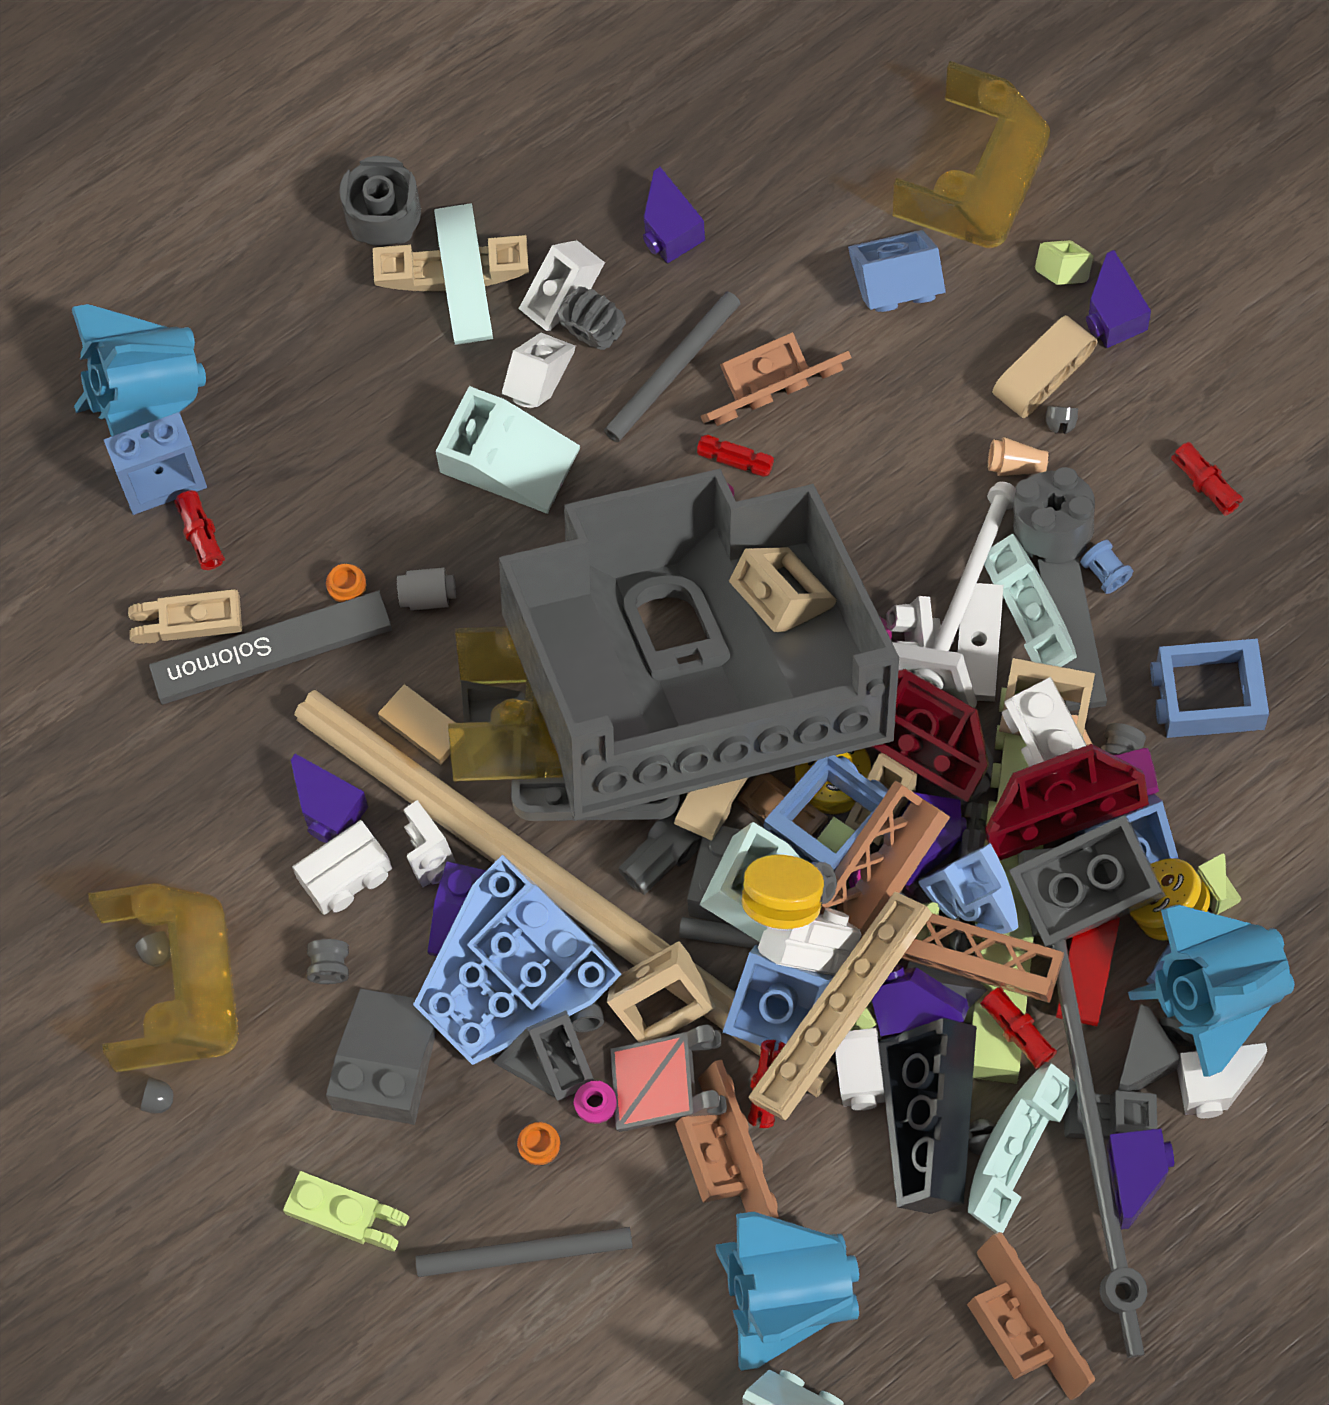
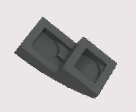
[1064,1090,1157,1139]

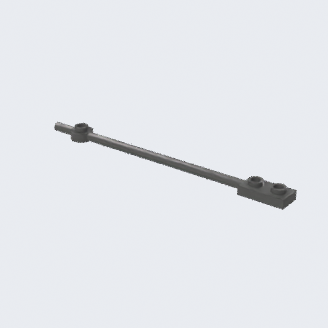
[1017,848,1147,1358]

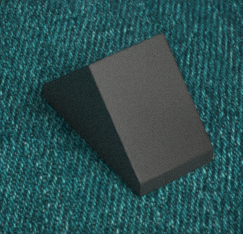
[1118,1005,1180,1092]

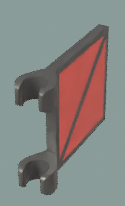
[610,1025,727,1132]

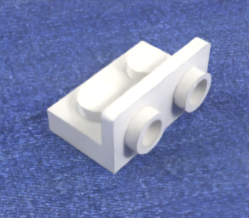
[1002,677,1086,767]
[404,800,456,887]

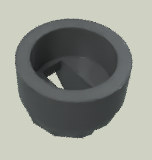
[1046,406,1078,434]
[135,931,172,967]
[569,1001,604,1032]
[141,1077,173,1113]
[968,1118,996,1155]

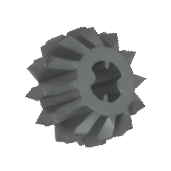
[557,286,626,350]

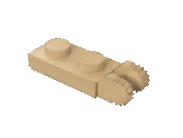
[128,589,242,644]

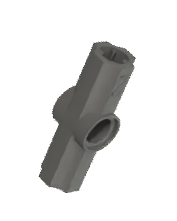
[619,807,731,895]

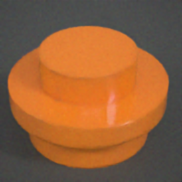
[326,564,366,602]
[517,1122,560,1165]

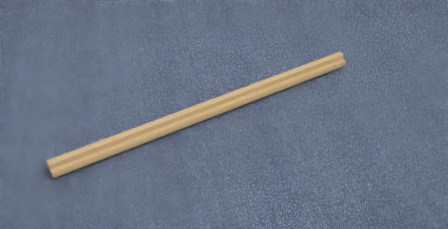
[294,690,837,1097]

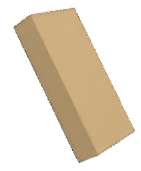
[378,684,465,765]

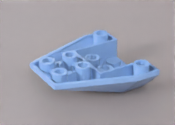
[413,855,622,1065]

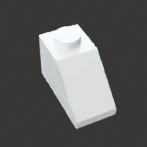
[519,240,605,331]
[502,333,576,408]
[835,1028,885,1110]
[1177,1043,1267,1118]

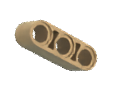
[992,315,1098,418]

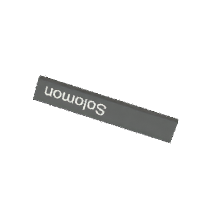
[149,591,392,705]

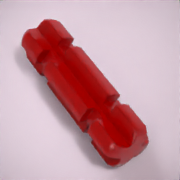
[697,435,774,477]

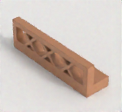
[819,781,950,939]
[901,913,1065,1003]

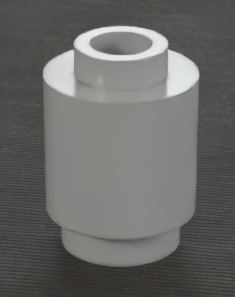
[397,567,456,611]

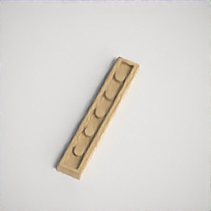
[748,891,932,1121]

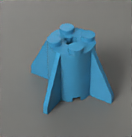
[72,304,206,438]
[1128,905,1295,1077]
[716,1212,859,1371]

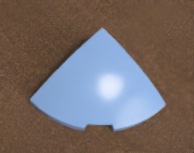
[918,843,1018,934]

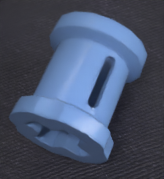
[1080,540,1133,594]

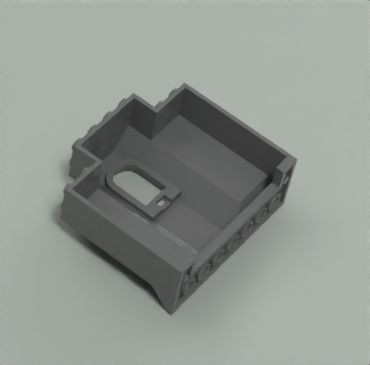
[499,469,899,821]

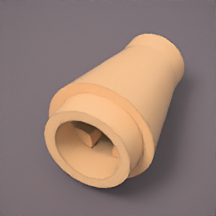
[988,437,1048,476]

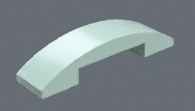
[434,203,493,345]
[984,534,1077,667]
[968,1062,1076,1233]

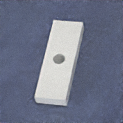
[957,583,1004,702]

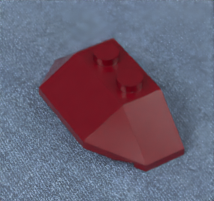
[871,669,989,802]
[985,744,1149,861]

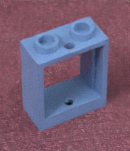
[104,412,207,515]
[1150,639,1269,738]
[764,755,888,871]

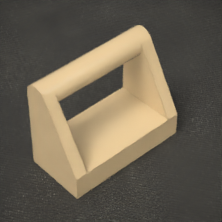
[729,547,836,632]
[999,658,1095,737]
[607,941,716,1043]

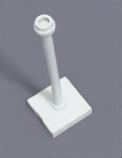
[892,482,1016,708]

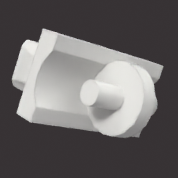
[886,596,954,648]

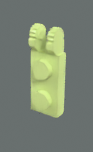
[283,1171,409,1251]

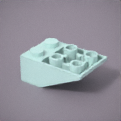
[436,386,580,514]
[700,822,836,942]

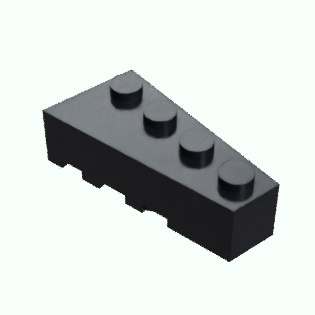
[879,1018,977,1214]

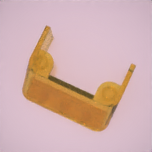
[893,61,1050,248]
[448,626,563,781]
[88,883,238,1072]

